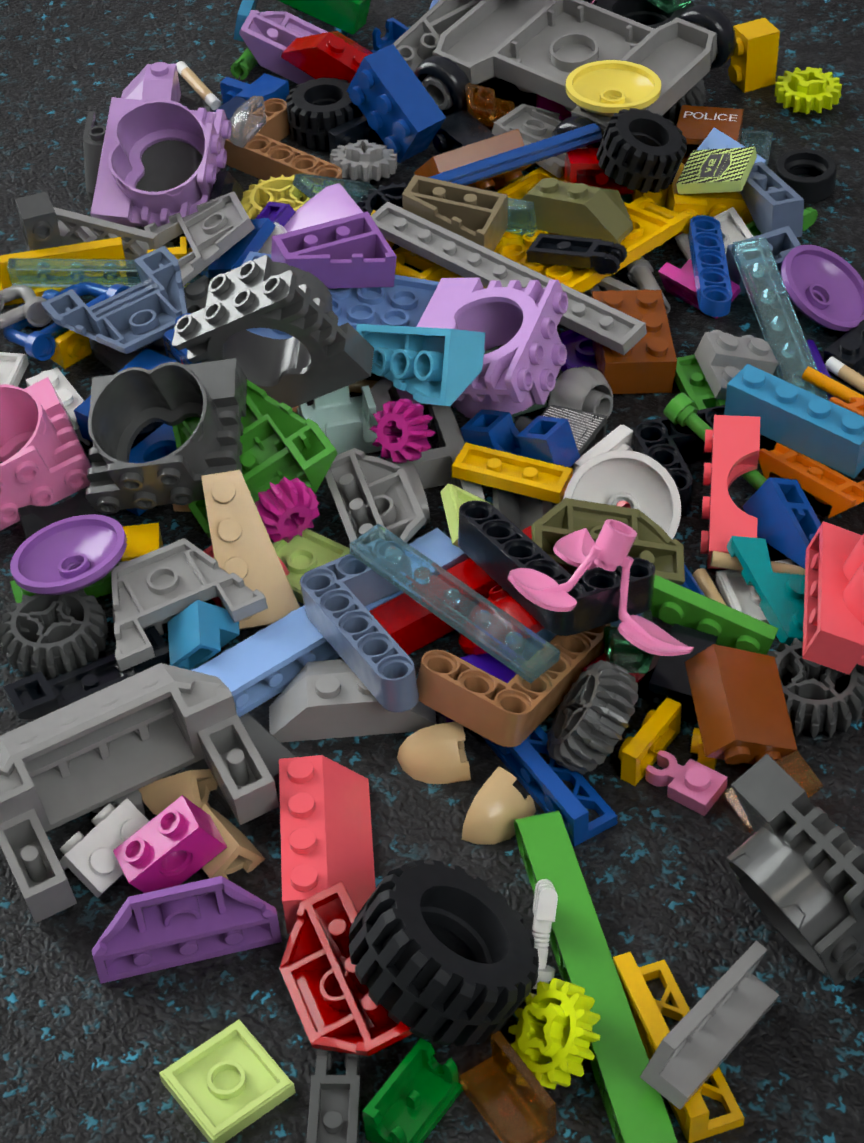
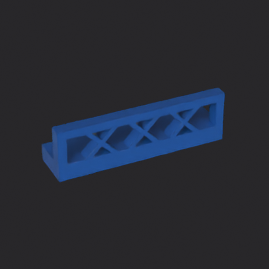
[481,726,618,847]

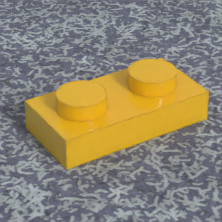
[618,697,682,786]

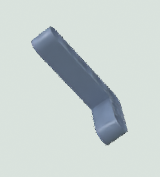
[300,538,419,712]

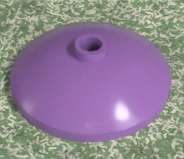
[781,245,864,331]
[10,514,127,595]

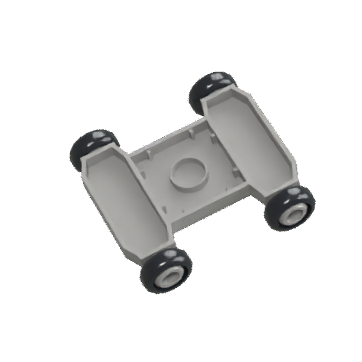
[414,0,737,154]

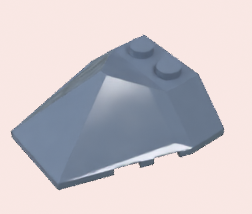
[41,246,188,354]

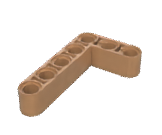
[224,98,343,190]
[417,623,611,747]

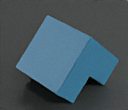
[167,600,240,670]

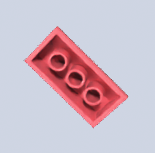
[279,755,376,934]

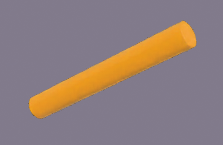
[801,366,864,404]

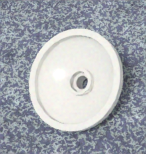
[563,450,681,540]

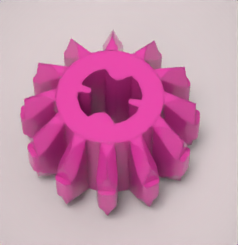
[370,398,436,463]
[255,476,320,543]

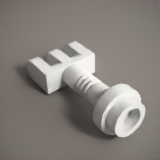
[532,879,558,989]

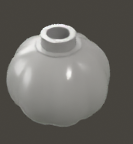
[548,366,613,419]

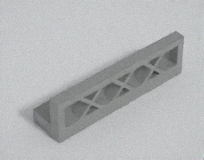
[54,207,174,265]
[640,941,779,1110]

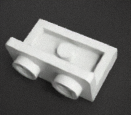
[59,798,149,898]

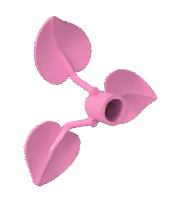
[507,519,694,656]

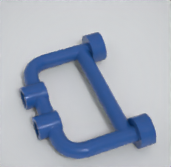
[3,282,131,361]

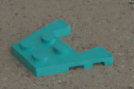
[727,536,805,646]

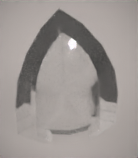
[228,96,266,148]

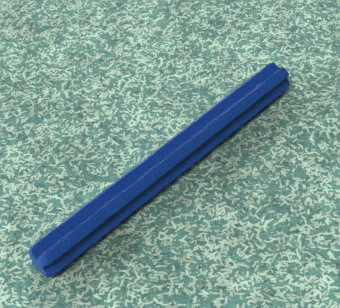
[428,123,602,186]

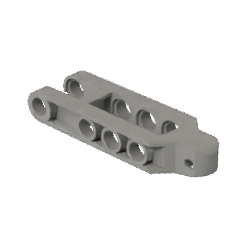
[370,376,485,526]

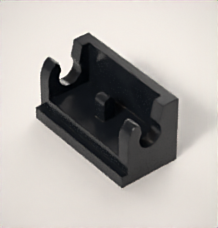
[648,623,718,722]

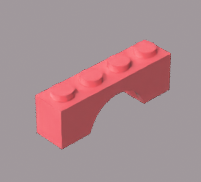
[700,415,761,570]

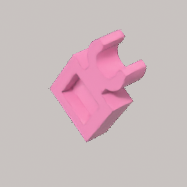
[645,750,728,816]

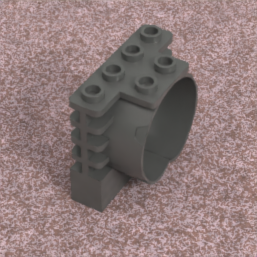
[172,255,374,408]
[85,358,247,514]
[726,754,864,986]

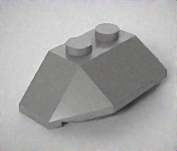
[325,448,427,552]
[269,659,437,743]

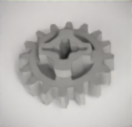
[330,140,397,183]

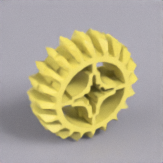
[240,174,321,219]

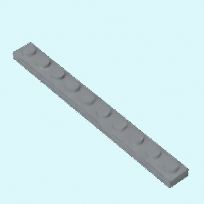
[371,202,647,355]

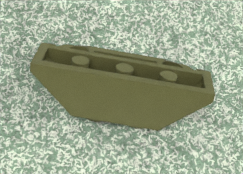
[508,178,633,244]
[531,498,685,585]

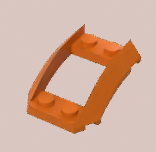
[758,397,864,519]

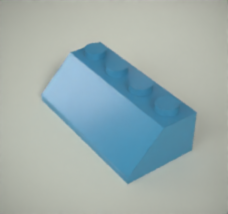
[724,364,864,478]

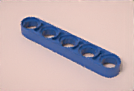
[688,215,733,317]

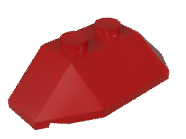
[281,31,372,83]
[279,881,413,1056]

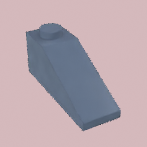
[740,162,804,238]

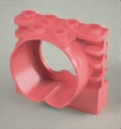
[802,521,864,675]

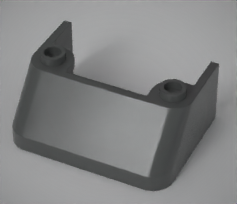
[83,106,211,203]

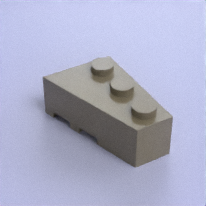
[402,175,508,251]

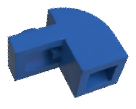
[220,73,290,105]

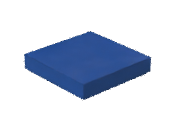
[201,218,276,278]

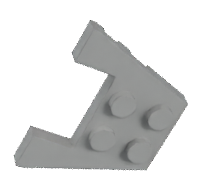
[492,104,566,178]
[144,191,255,286]
[111,538,268,671]

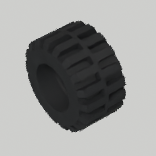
[286,78,363,150]
[596,108,687,193]

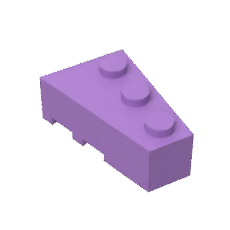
[271,211,397,289]

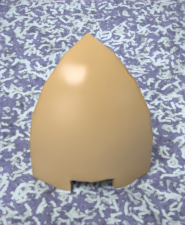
[397,721,471,784]
[461,766,536,845]
[139,769,218,815]
[202,804,265,879]

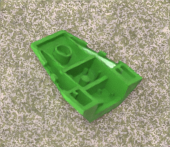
[172,380,338,538]

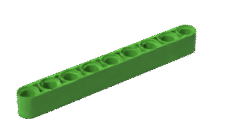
[514,810,677,1143]

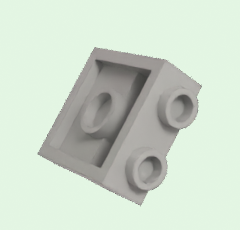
[694,330,779,400]

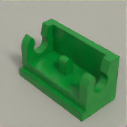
[362,1038,463,1143]

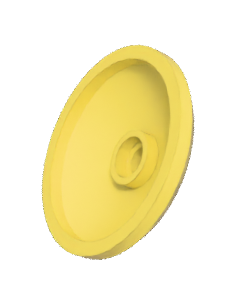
[566,60,661,117]

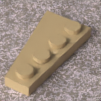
[201,470,300,630]

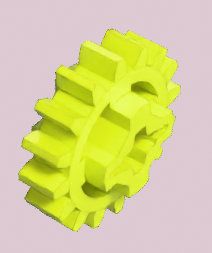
[774,67,842,114]
[508,978,600,1090]

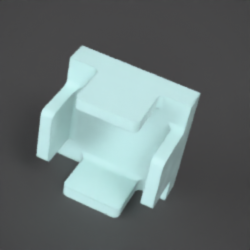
[297,385,382,455]

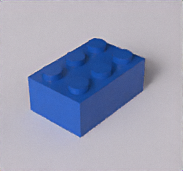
[346,43,446,163]

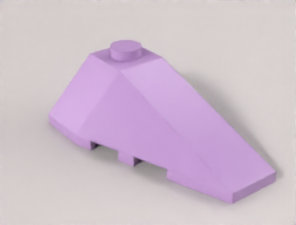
[121,62,181,102]

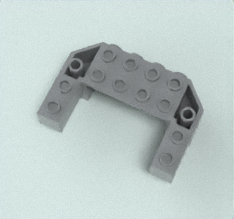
[0,663,279,923]

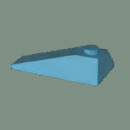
[356,324,486,406]

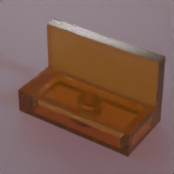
[459,1031,556,1143]

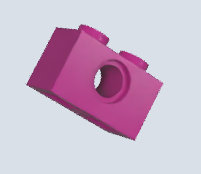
[113,795,227,893]

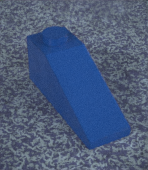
[742,477,821,569]

